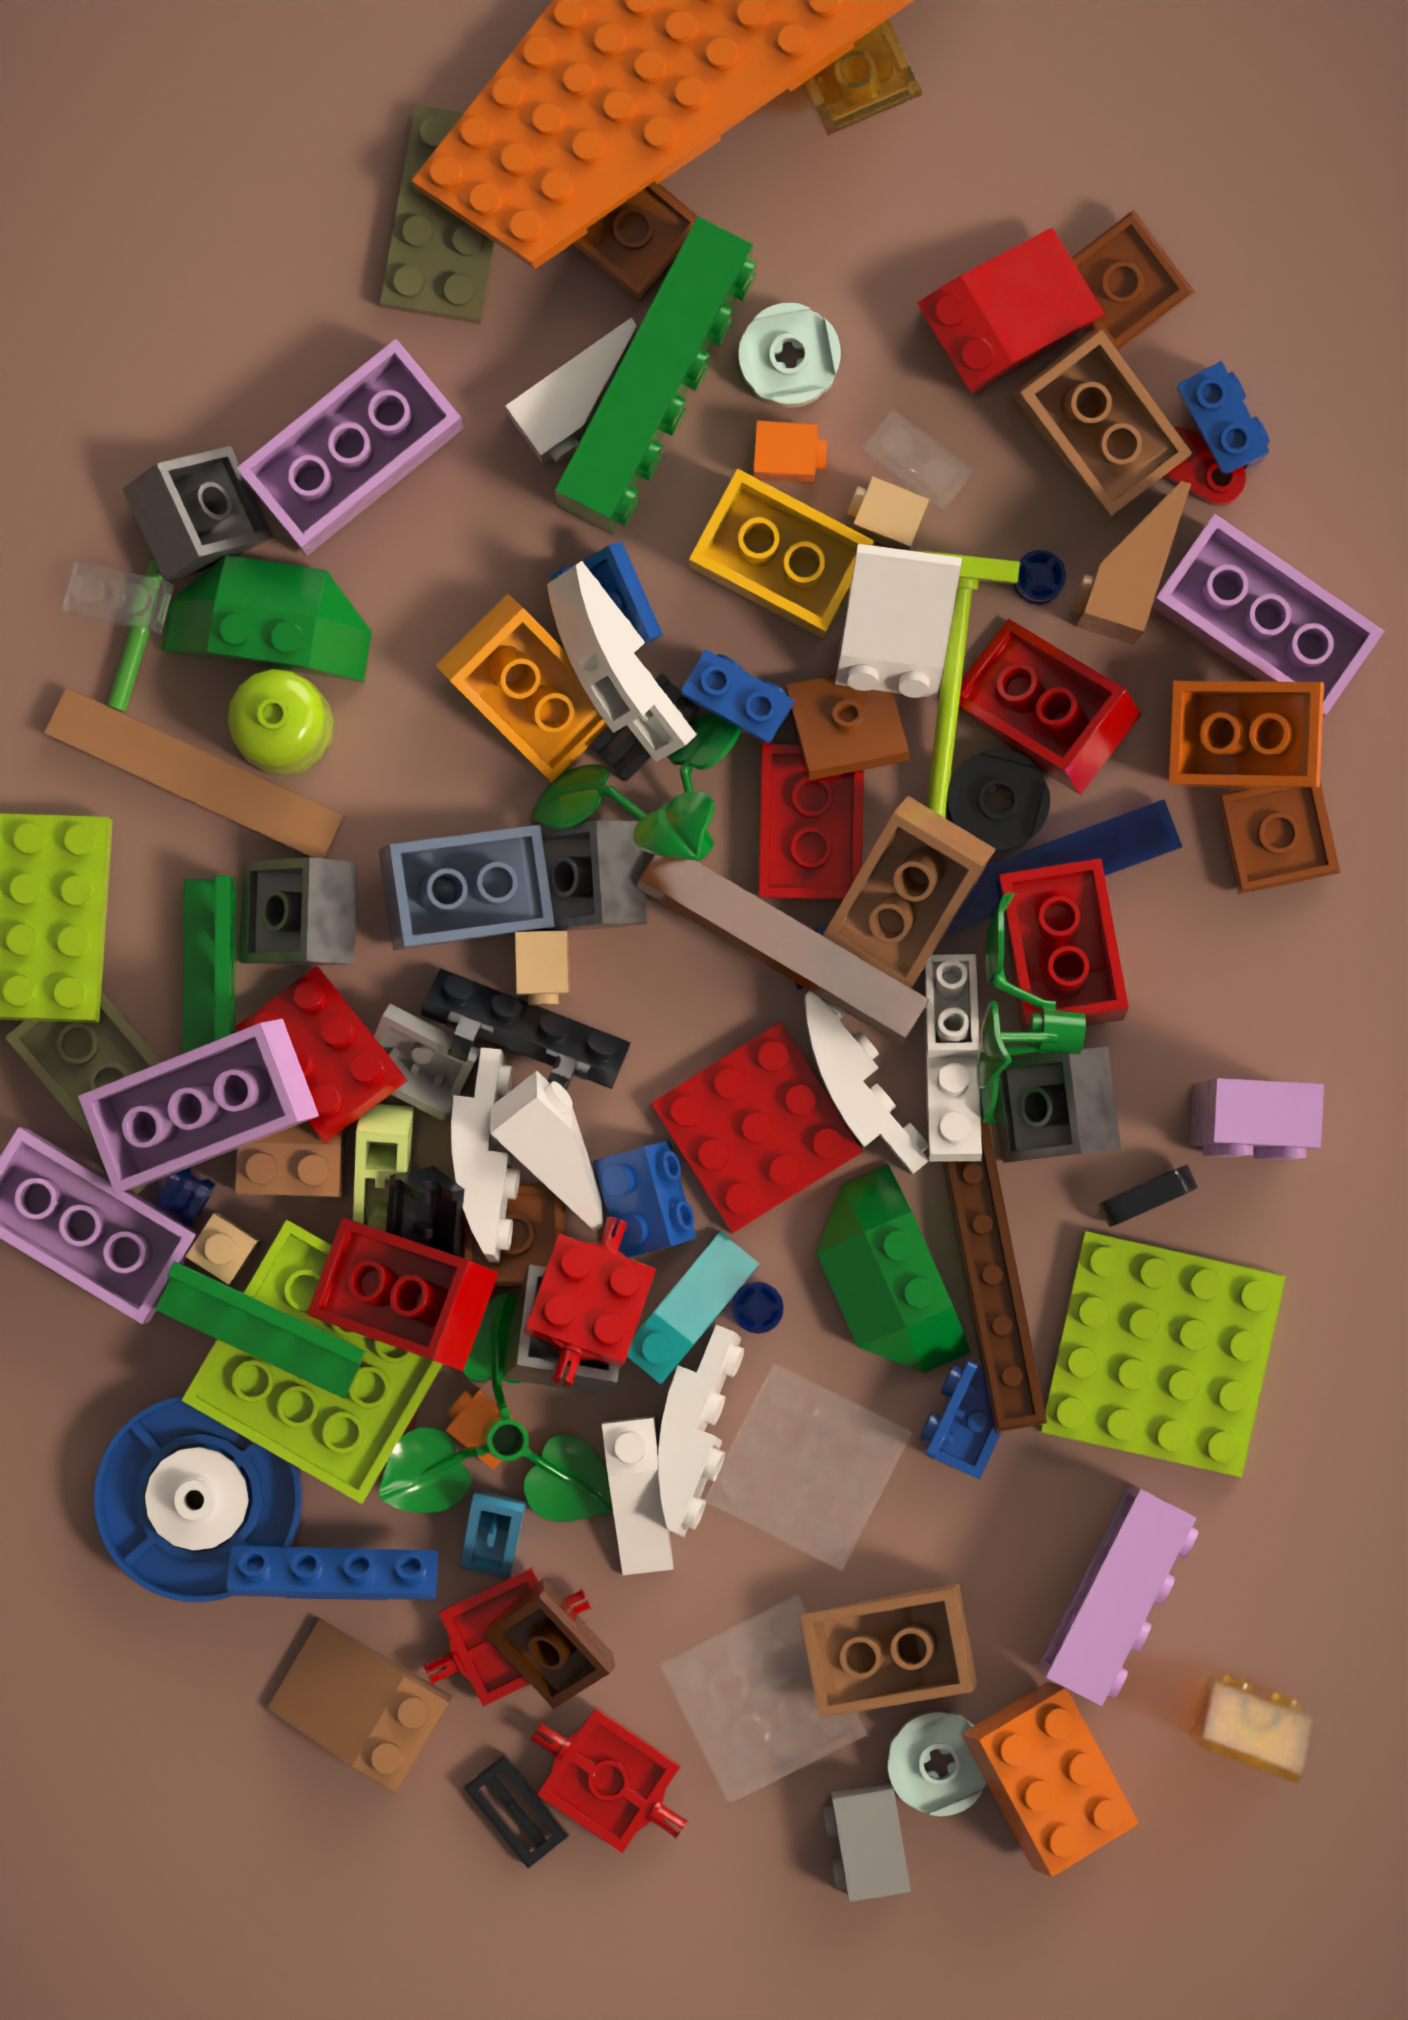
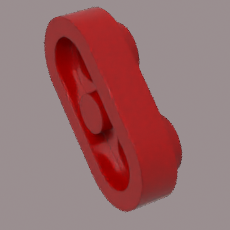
[1163,426,1246,506]

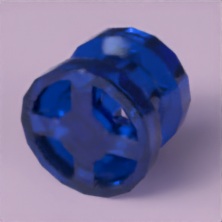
[1013,550,1066,606]
[155,1167,217,1227]
[732,1281,784,1334]

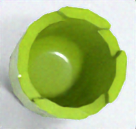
[227,669,334,776]

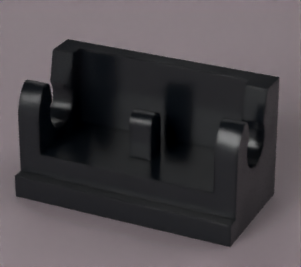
[386,1166,465,1257]

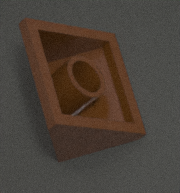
[484,1578,615,1709]

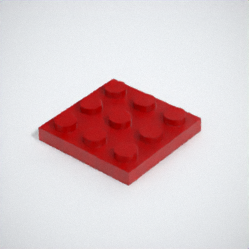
[651,1022,863,1234]

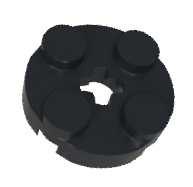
[947,748,1050,852]

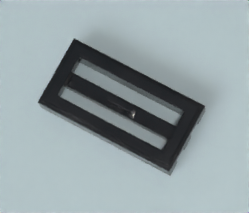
[590,673,699,782]
[464,1753,569,1868]

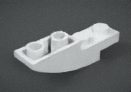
[547,561,697,762]
[924,954,982,1162]
[804,991,929,1174]
[451,1047,520,1263]
[658,1325,744,1537]

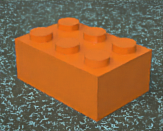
[961,1682,1139,1877]

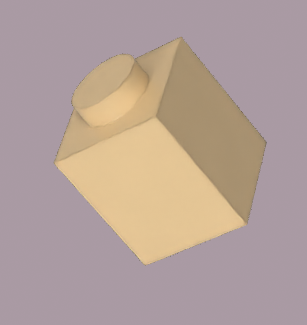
[847,476,930,551]
[515,931,570,1006]
[185,1213,263,1285]

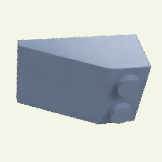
[378,825,555,951]

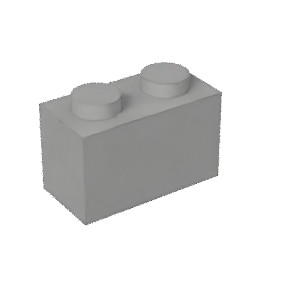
[823,1782,911,1903]

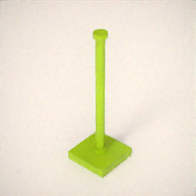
[915,550,1020,818]

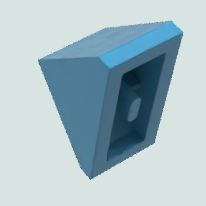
[459,1489,527,1578]

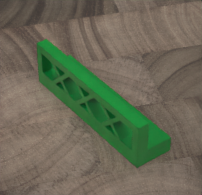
[182,876,237,1054]
[155,1261,368,1399]

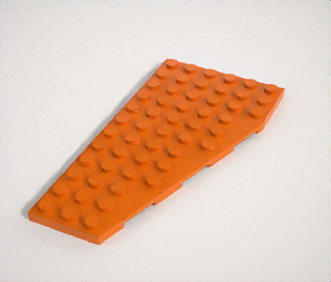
[411,0,915,270]

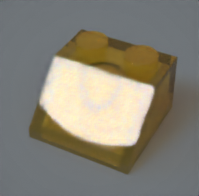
[801,19,923,136]
[1188,1673,1312,1784]

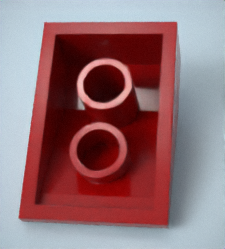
[917,227,1105,396]
[958,618,1141,795]
[999,858,1129,1032]
[306,1217,499,1371]

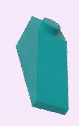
[627,1231,759,1384]

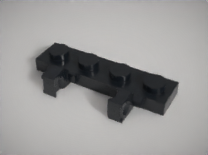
[420,968,631,1091]

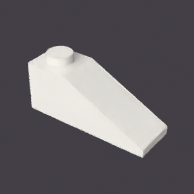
[505,318,637,464]
[490,1071,603,1232]
[602,1415,674,1575]

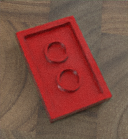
[758,744,864,901]
[235,965,407,1143]

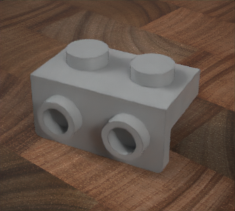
[374,1004,480,1121]

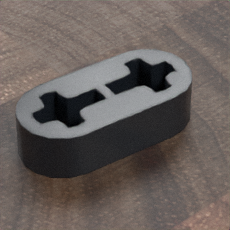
[1099,1164,1198,1227]

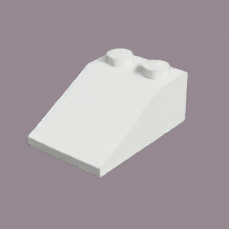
[835,544,962,698]

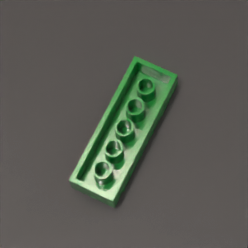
[555,216,757,534]

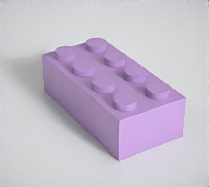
[236,339,464,557]
[1152,514,1385,718]
[78,1019,319,1194]
[1190,1078,1324,1160]
[0,1127,200,1324]
[1038,1483,1199,1706]

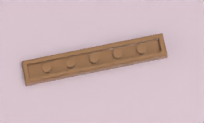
[44,687,345,859]

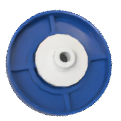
[94,1395,304,1602]

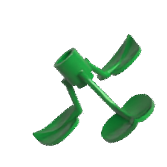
[531,713,742,861]
[976,892,1086,1124]
[378,1293,613,1522]

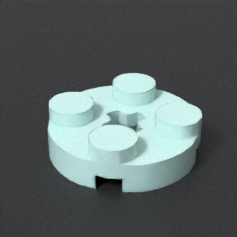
[738,303,841,408]
[887,1710,987,1816]

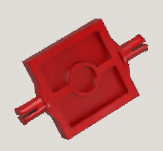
[523,1217,656,1387]
[423,1566,592,1707]
[530,1706,688,1853]

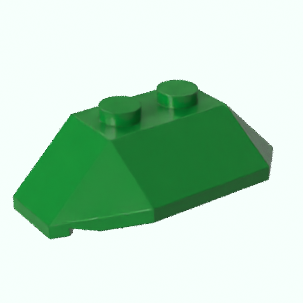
[162,555,372,682]
[816,1164,971,1373]

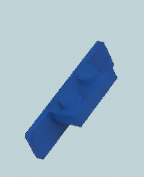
[227,1546,438,1600]

